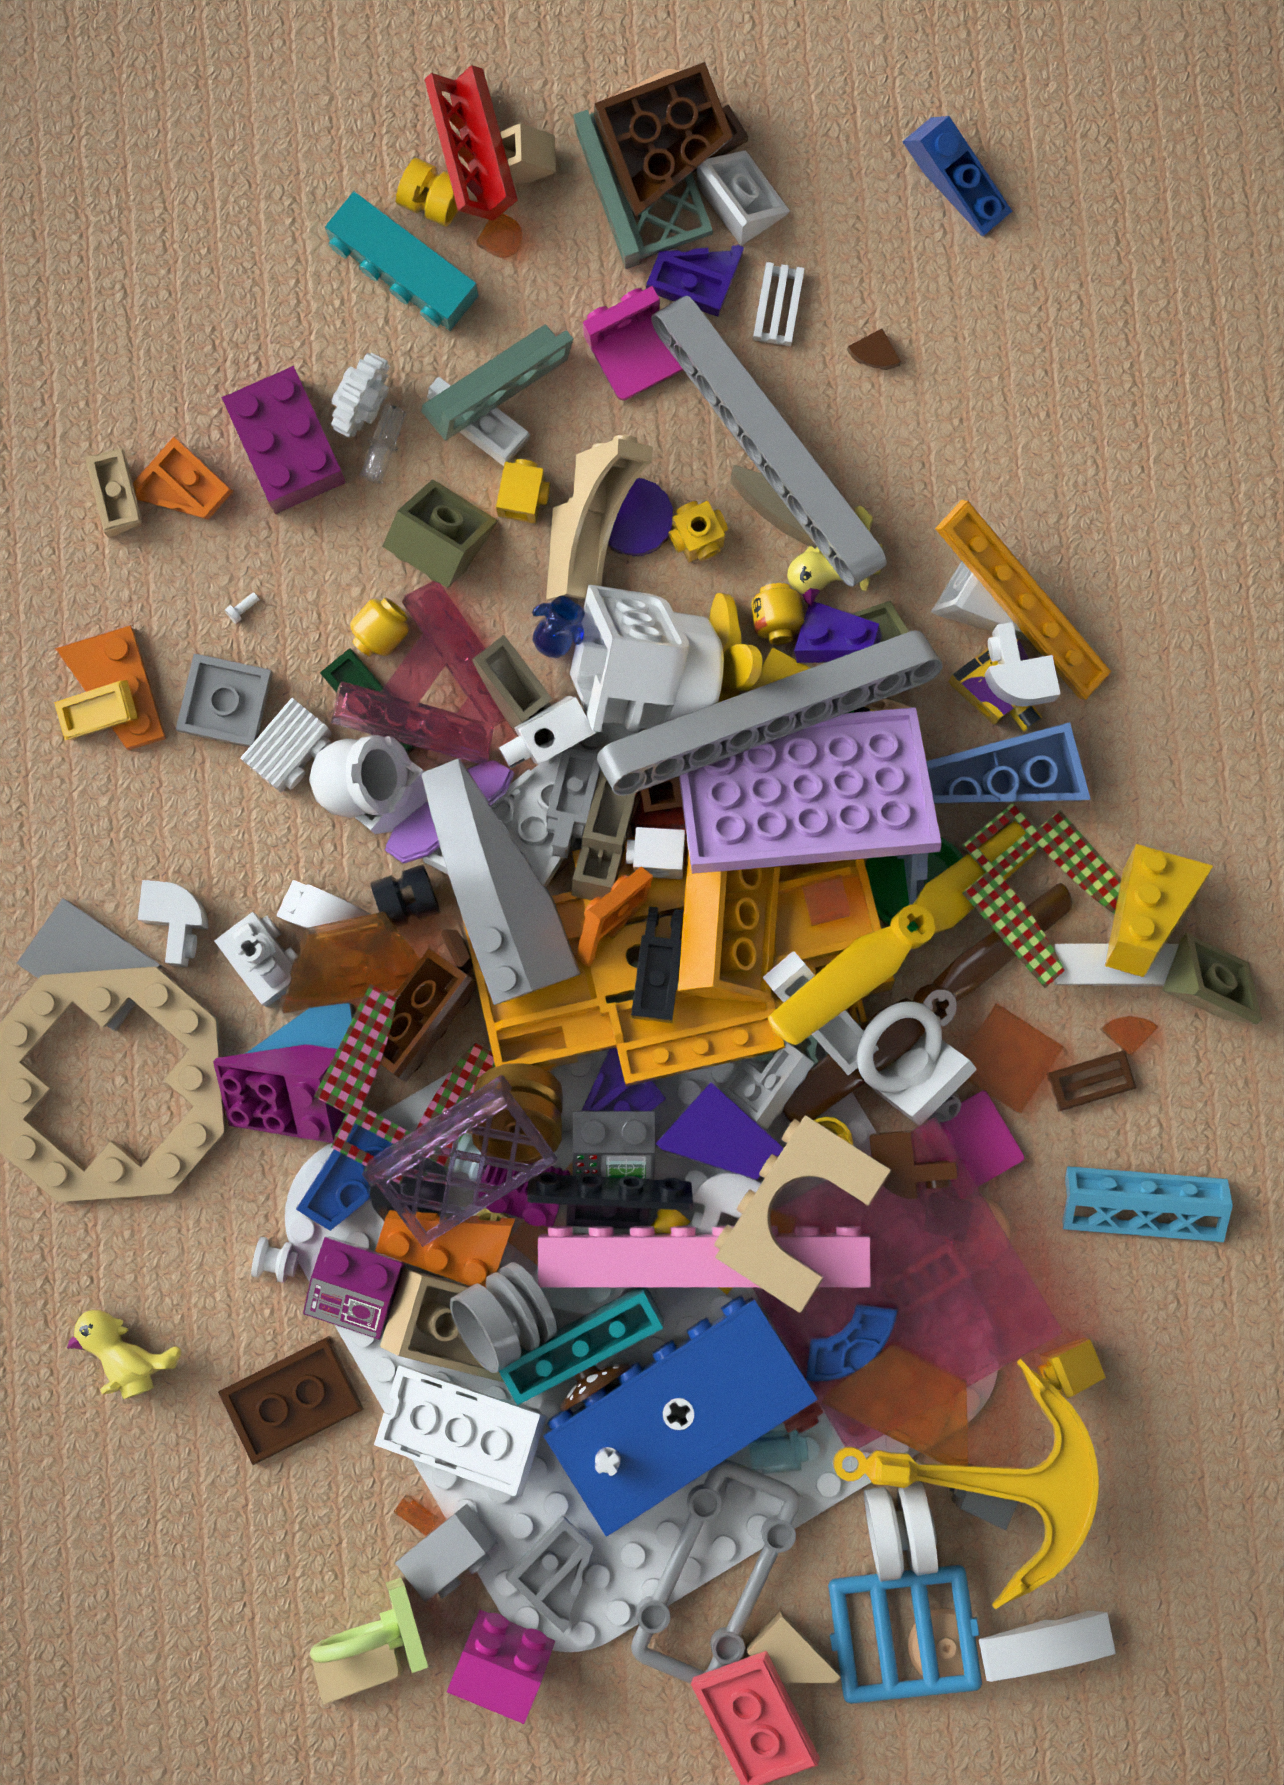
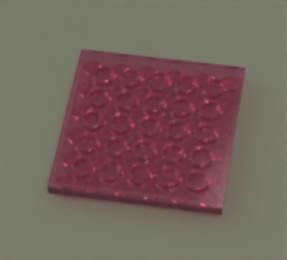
[752,1116,1063,1449]

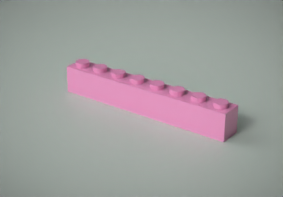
[538,1226,870,1287]

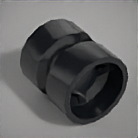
[370,864,440,931]

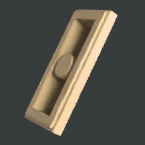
[85,448,143,537]
[312,1644,403,1704]

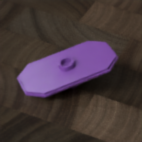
[385,760,514,864]

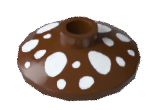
[560,1362,631,1412]

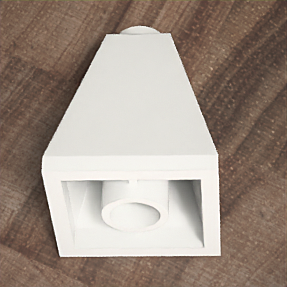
[931,561,1029,641]

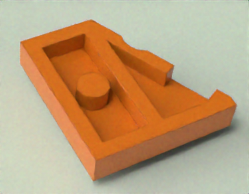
[133,436,234,520]
[576,866,653,967]

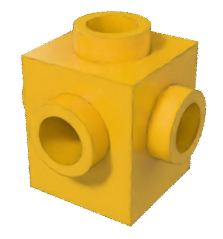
[668,500,728,563]

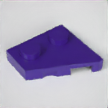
[646,245,744,317]
[794,602,882,663]
[581,1047,666,1111]

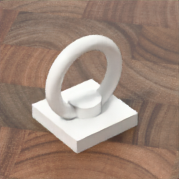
[857,1002,977,1126]

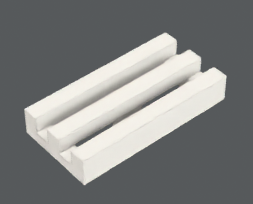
[753,262,804,346]

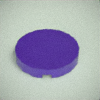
[608,478,673,556]

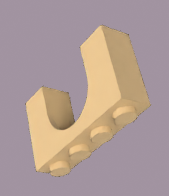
[714,1115,891,1313]

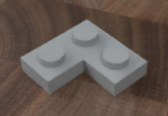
[721,1041,815,1129]

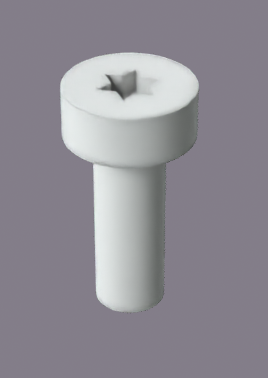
[225,592,260,624]

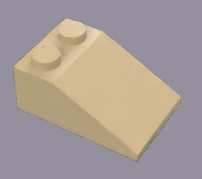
[380,1268,505,1383]

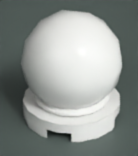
[309,735,412,818]

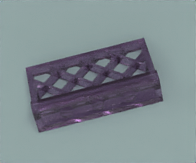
[362,1074,558,1247]

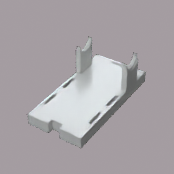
[374,1366,546,1497]

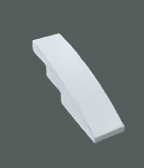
[1053,944,1179,987]

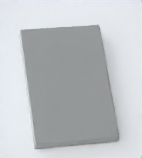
[16,898,162,1031]

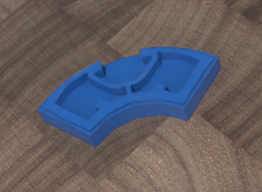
[806,1303,898,1382]

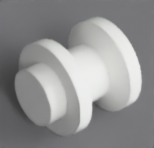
[251,1237,299,1283]

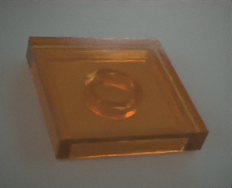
[962,1003,1064,1114]

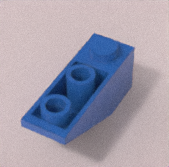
[902,116,1012,236]

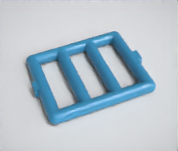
[828,1565,982,1704]

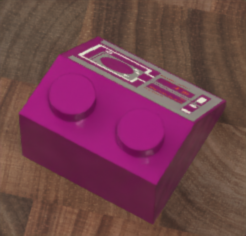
[303,1236,406,1340]

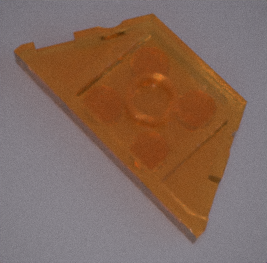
[280,911,421,1014]
[821,1344,969,1466]

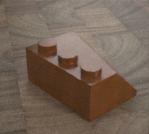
[593,62,733,217]

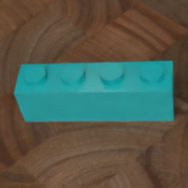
[325,191,479,331]
[499,1287,664,1406]

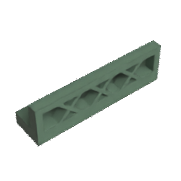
[421,324,574,441]

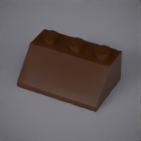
[380,949,478,1082]

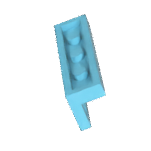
[1062,1166,1233,1242]

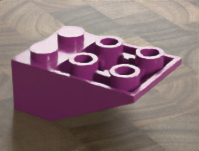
[213,1044,346,1143]

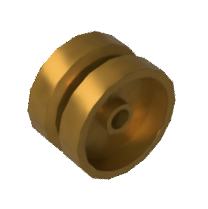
[471,1063,563,1165]

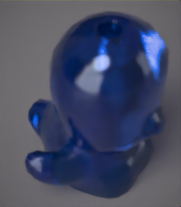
[532,596,585,658]

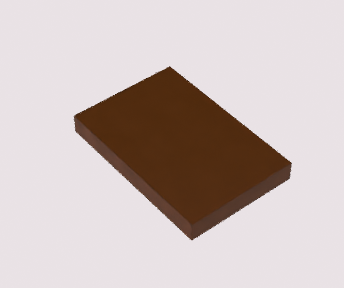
[218,1336,364,1465]

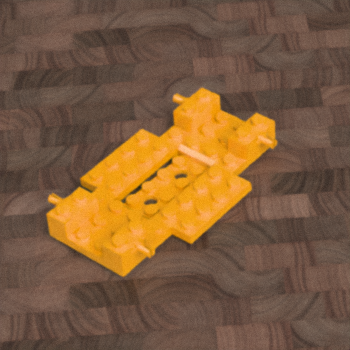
[463,826,895,1086]

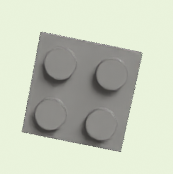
[176,653,273,747]

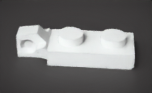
[427,377,530,466]

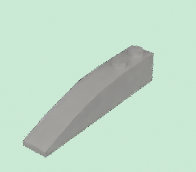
[421,759,580,1005]

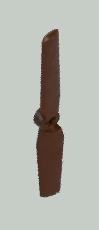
[783,883,1072,1122]

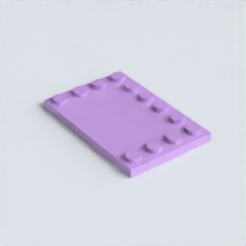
[679,707,941,874]

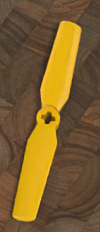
[768,820,1037,1045]

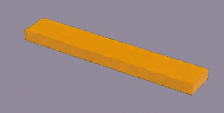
[935,500,1111,700]

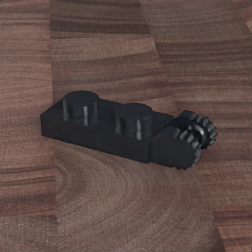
[631,906,684,1023]

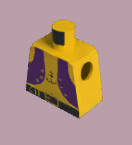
[948,634,1043,732]

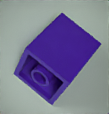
[655,1082,784,1180]

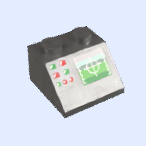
[573,1111,655,1180]

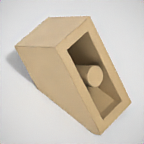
[469,123,556,184]
[746,1610,841,1683]

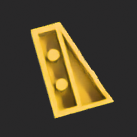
[1105,844,1213,977]

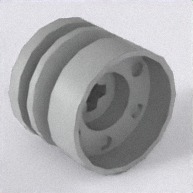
[450,1262,557,1373]

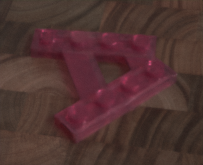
[331,581,506,765]

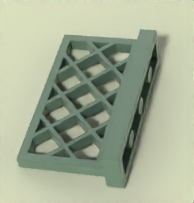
[573,109,713,269]

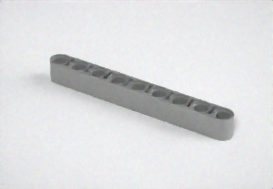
[651,296,887,587]
[596,630,943,796]

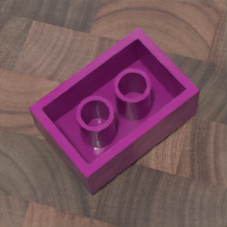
[221,366,346,514]

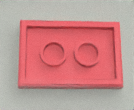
[691,1651,820,1785]

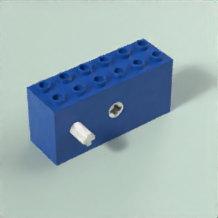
[543,1295,818,1537]

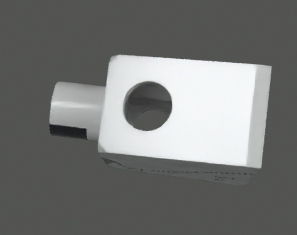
[499,696,596,768]

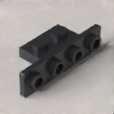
[527,1172,693,1229]

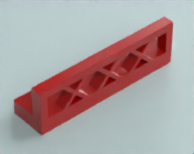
[424,65,518,221]

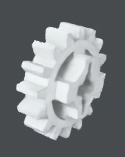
[331,353,390,438]

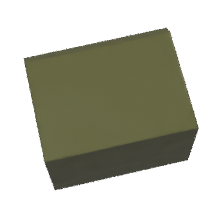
[1162,933,1262,1024]

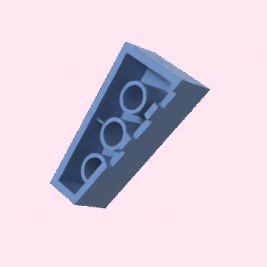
[926,722,1091,804]

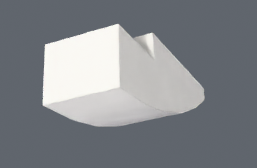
[763,951,879,1075]
[979,1611,1116,1682]

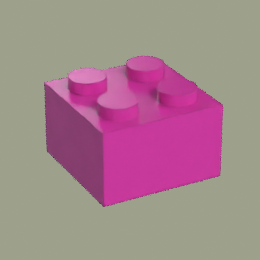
[447,1609,556,1724]

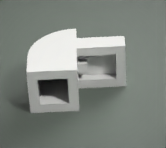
[984,622,1060,706]
[138,880,208,967]
[277,880,375,952]
[690,1173,762,1234]

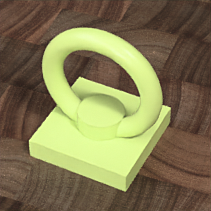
[310,1578,428,1673]

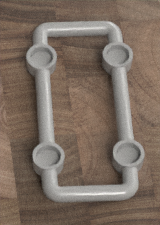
[631,1460,800,1684]

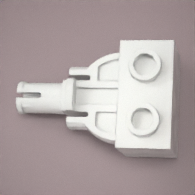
[214,912,305,1007]

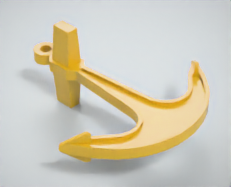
[833,1359,1099,1609]

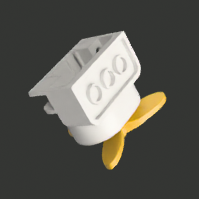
[570,585,762,732]

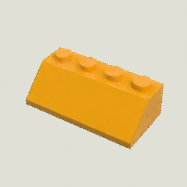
[678,850,780,1002]

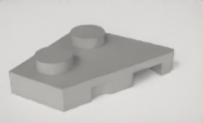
[506,1515,594,1633]

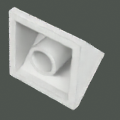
[697,150,790,246]

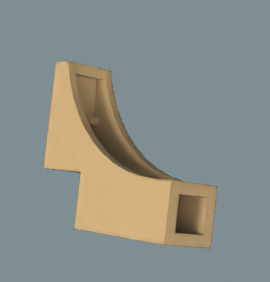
[546,435,653,606]

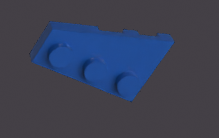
[296,1106,400,1231]

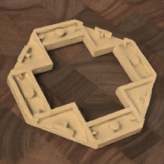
[0,966,226,1202]

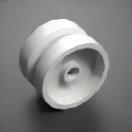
[864,1481,938,1582]

